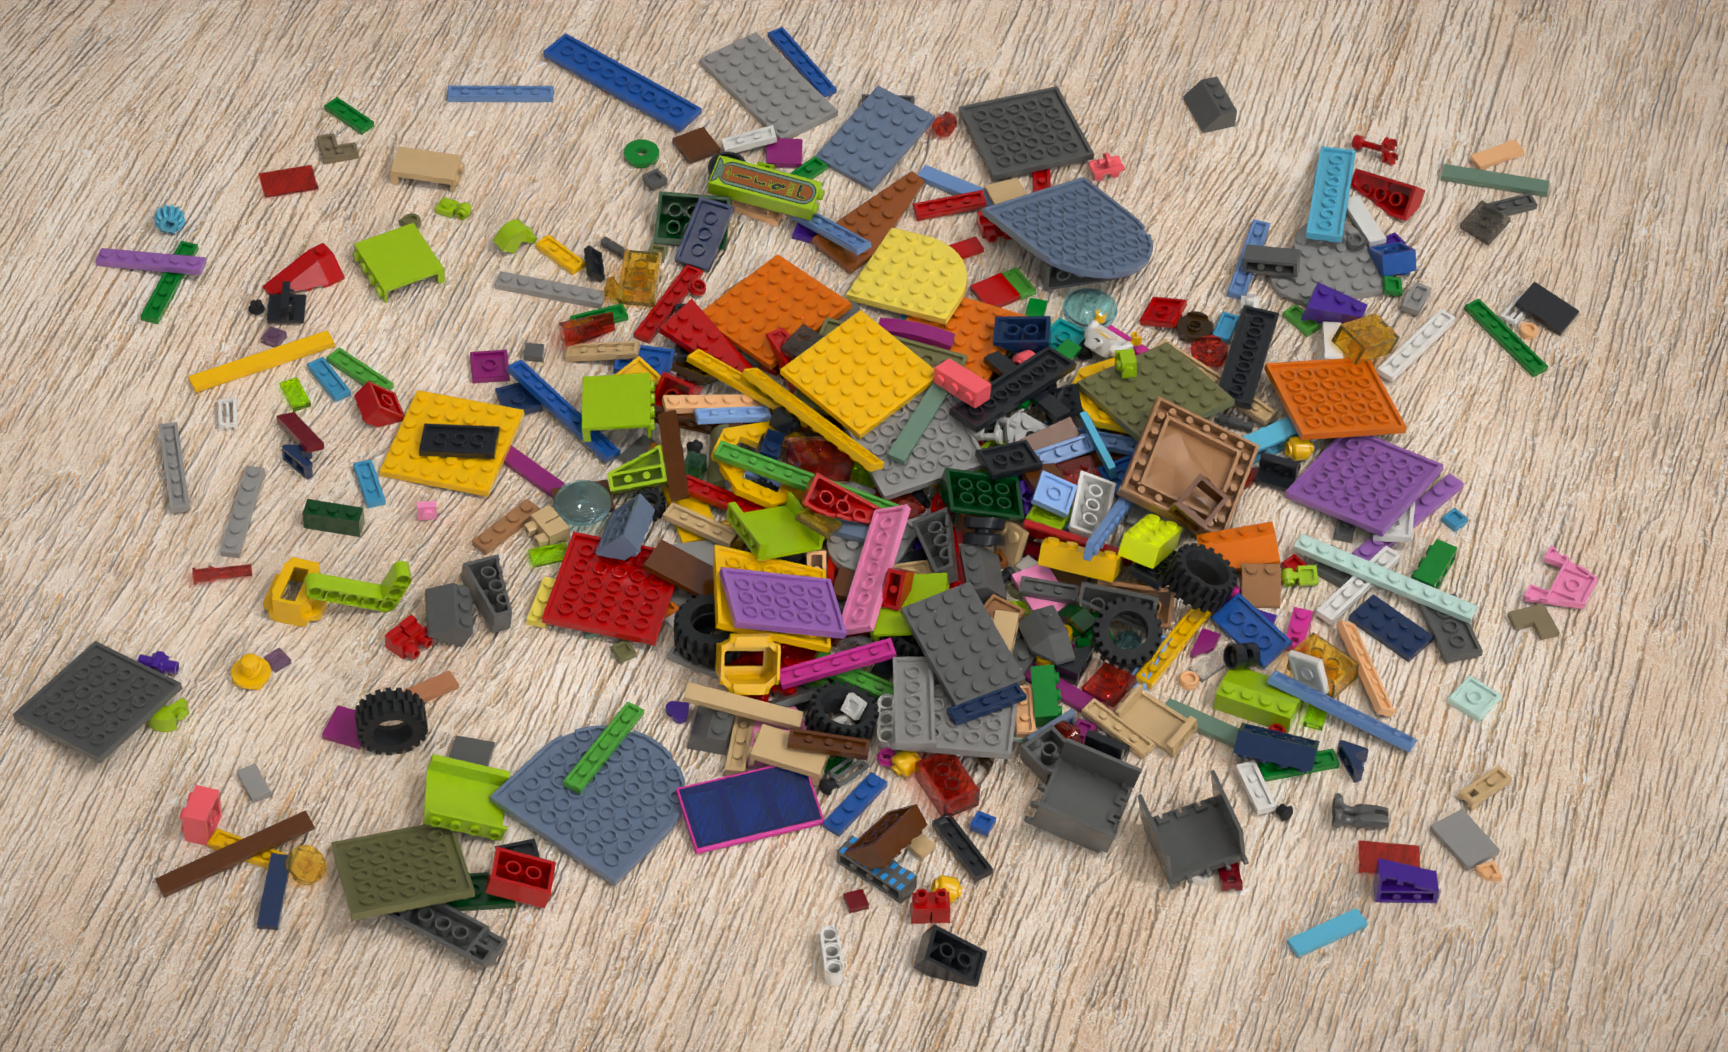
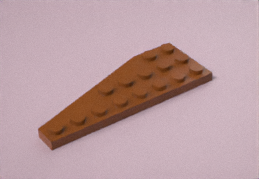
[812,171,925,274]

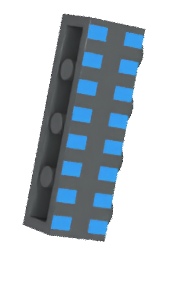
[837,835,917,904]

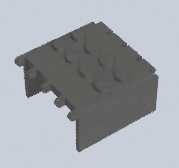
[1024,738,1142,853]
[1138,770,1249,890]

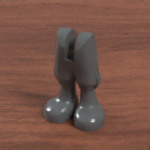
[1332,793,1389,828]

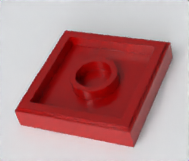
[970,273,1021,308]
[1139,297,1187,328]

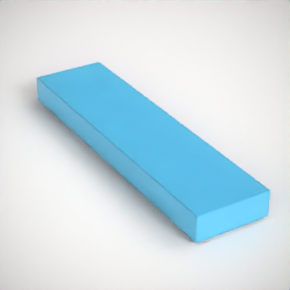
[1080,411,1117,480]
[1287,908,1368,958]

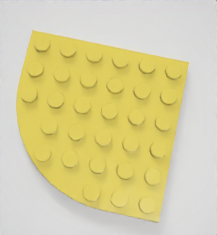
[846,227,967,325]

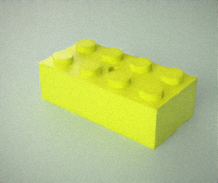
[1118,514,1183,569]

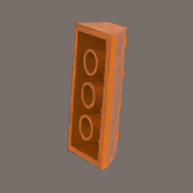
[1196,521,1280,571]

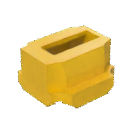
[263,557,329,627]
[715,634,781,695]

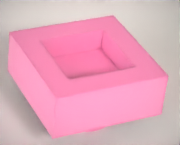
[417,501,437,521]

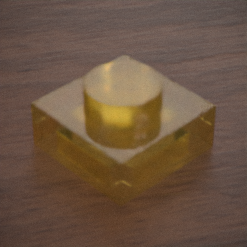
[604,277,621,303]

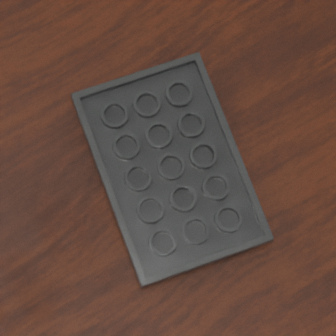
[900,581,1026,706]

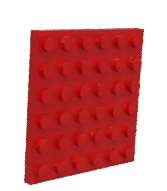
[542,531,676,646]

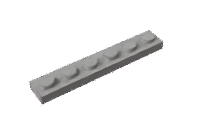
[495,271,606,309]
[158,422,190,513]
[220,466,265,558]

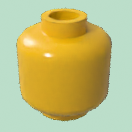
[1284,437,1314,461]
[891,750,921,778]
[931,875,962,903]

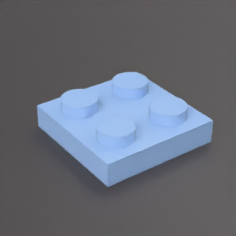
[1031,470,1077,518]

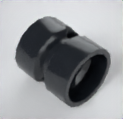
[1223,642,1261,669]

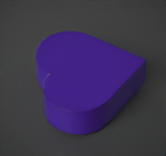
[666,701,689,724]

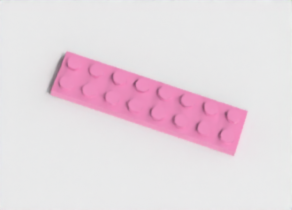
[842,504,911,635]

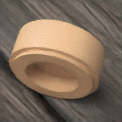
[1519,322,1538,340]
[1179,671,1199,690]

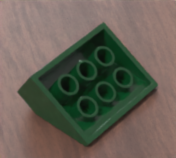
[653,191,732,250]
[939,468,1024,521]

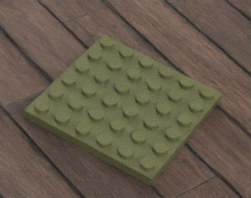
[1077,342,1235,441]
[331,824,475,921]

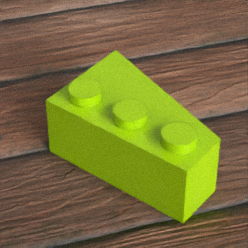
[607,444,668,495]

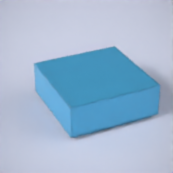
[1441,508,1468,532]

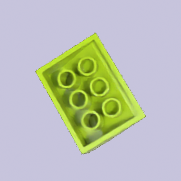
[1214,668,1303,733]

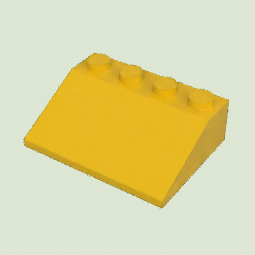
[1037,537,1123,583]

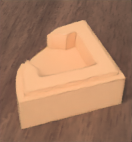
[1475,861,1502,882]

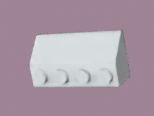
[1068,470,1116,538]

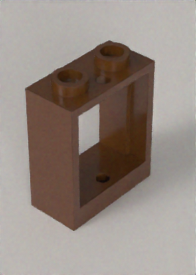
[1168,474,1229,535]

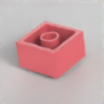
[180,785,222,846]

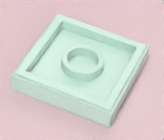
[1447,675,1502,722]

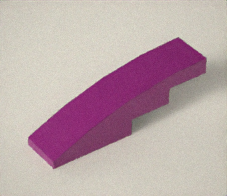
[878,318,955,350]

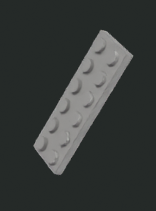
[893,657,936,749]

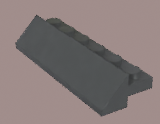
[384,903,508,967]

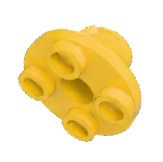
[231,653,271,690]

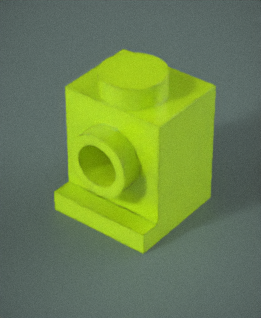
[1115,349,1137,378]

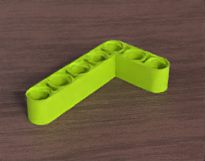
[304,561,412,612]

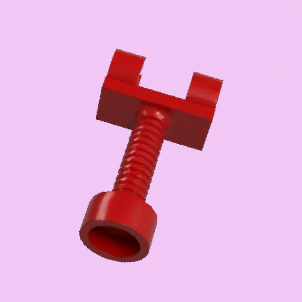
[1352,134,1398,165]

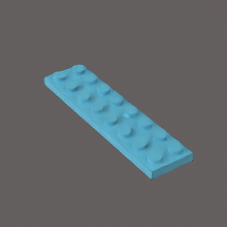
[1306,146,1356,243]

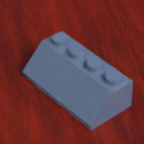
[595,494,655,560]

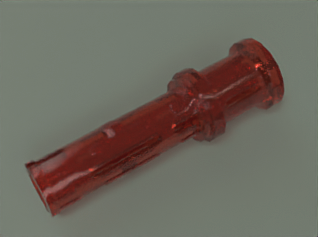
[192,564,252,585]

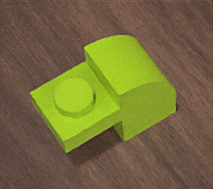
[493,219,538,253]
[146,698,189,732]

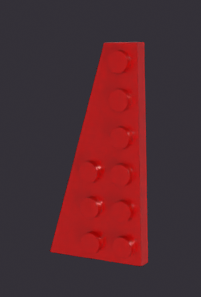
[659,299,753,373]

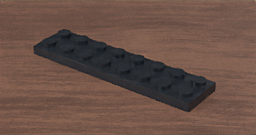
[1219,305,1279,410]
[949,346,1077,433]

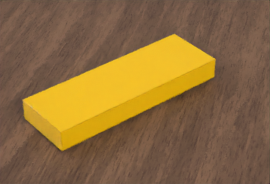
[535,234,586,275]

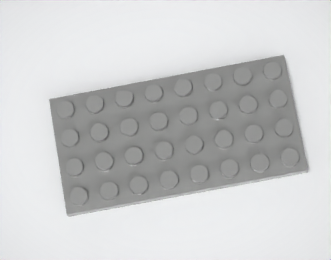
[699,32,838,139]

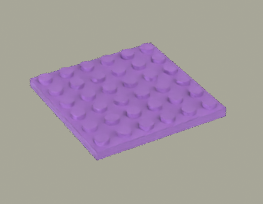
[1285,436,1444,537]

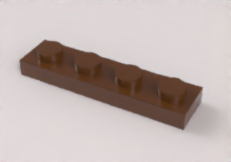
[787,728,870,761]

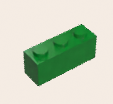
[1410,539,1458,589]
[1030,665,1062,727]

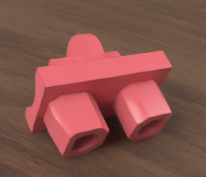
[1088,152,1125,181]

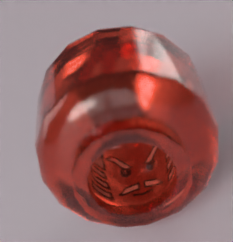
[932,111,957,137]

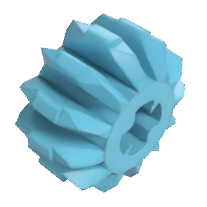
[154,204,185,234]

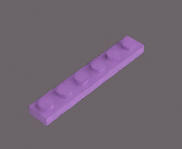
[96,248,207,275]

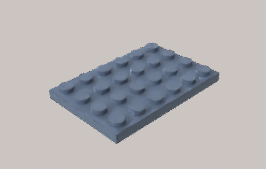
[815,85,935,191]

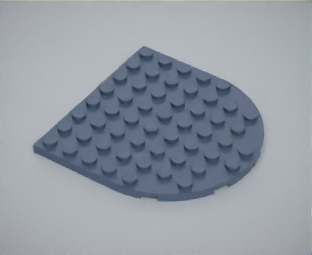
[982,177,1153,279]
[490,725,685,886]

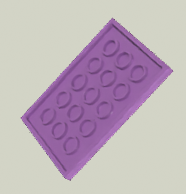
[719,567,847,639]

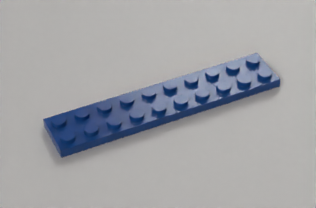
[543,33,702,132]

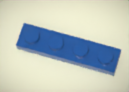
[823,772,887,837]

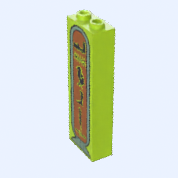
[708,155,825,221]

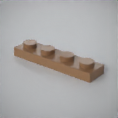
[472,499,540,555]

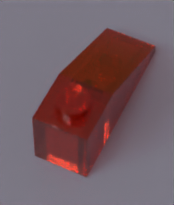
[559,312,615,346]

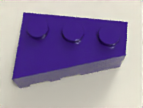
[1301,282,1368,330]
[1373,858,1439,903]

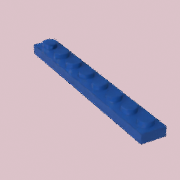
[506,359,621,463]

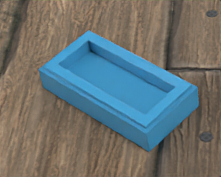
[1211,311,1240,345]

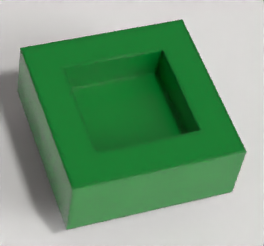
[1382,275,1403,297]

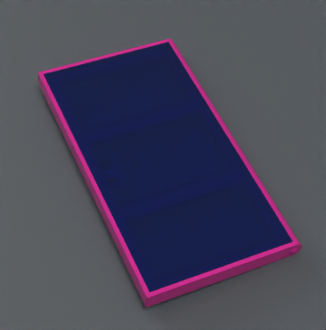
[676,766,824,854]

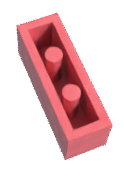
[933,358,991,408]

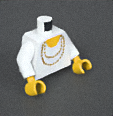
[1084,309,1142,358]

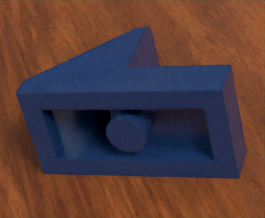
[759,428,786,460]
[281,445,313,480]
[1337,740,1369,783]

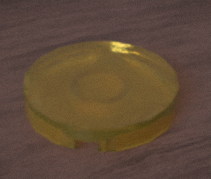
[286,845,327,885]

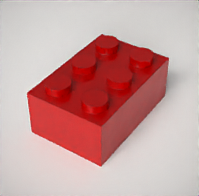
[485,846,556,908]

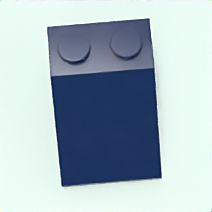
[993,316,1052,354]

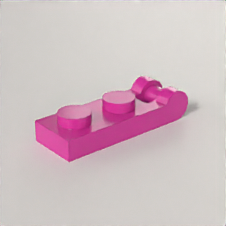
[1286,607,1313,653]

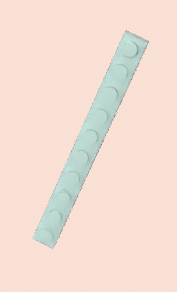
[1293,533,1478,624]

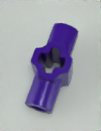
[1019,481,1033,520]
[137,651,179,674]

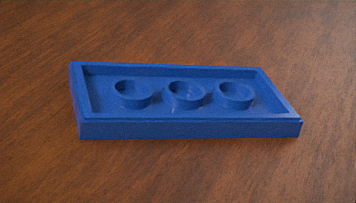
[1210,593,1292,669]

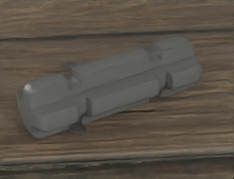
[600,236,632,261]
[1217,413,1254,433]

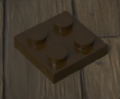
[671,361,719,385]

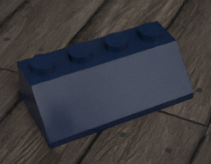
[1233,723,1320,773]

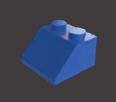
[1368,242,1417,277]

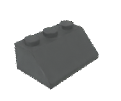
[1183,76,1237,133]
[960,545,1007,603]
[425,583,473,647]
[687,705,735,755]

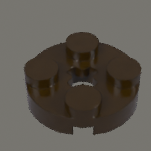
[1176,311,1213,344]

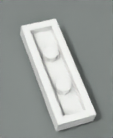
[722,125,777,153]
[1235,760,1277,815]

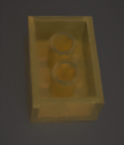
[618,250,662,307]
[1331,313,1400,365]
[1286,632,1360,699]

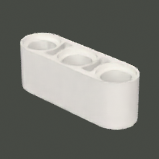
[1321,321,1343,360]
[877,694,895,751]
[820,925,843,987]

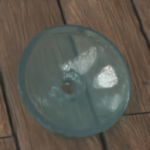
[1063,288,1118,330]
[553,480,611,526]

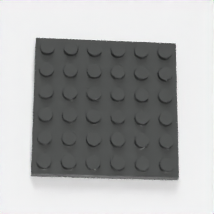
[958,86,1094,180]
[13,641,183,764]

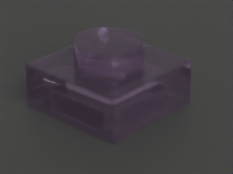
[261,326,287,348]

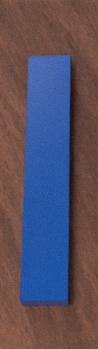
[768,27,837,98]

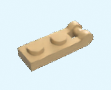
[1457,765,1512,810]

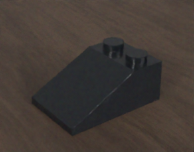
[913,924,987,987]

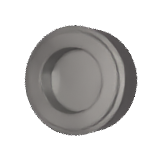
[1346,233,1365,250]

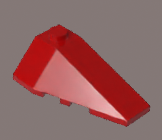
[1351,168,1425,221]

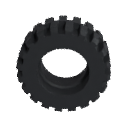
[674,593,744,667]

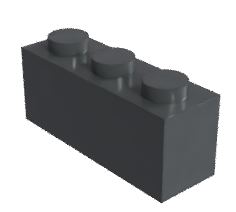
[1243,244,1300,277]

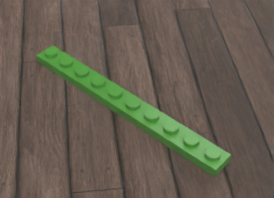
[713,440,899,508]

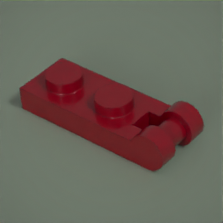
[1218,862,1243,892]

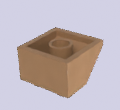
[1239,563,1281,608]

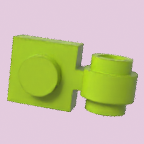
[435,197,472,220]
[1281,565,1319,587]

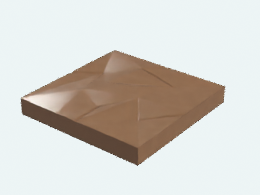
[1117,396,1260,534]

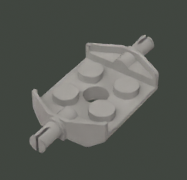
[997,409,1048,443]

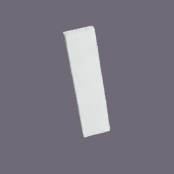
[1347,195,1387,247]

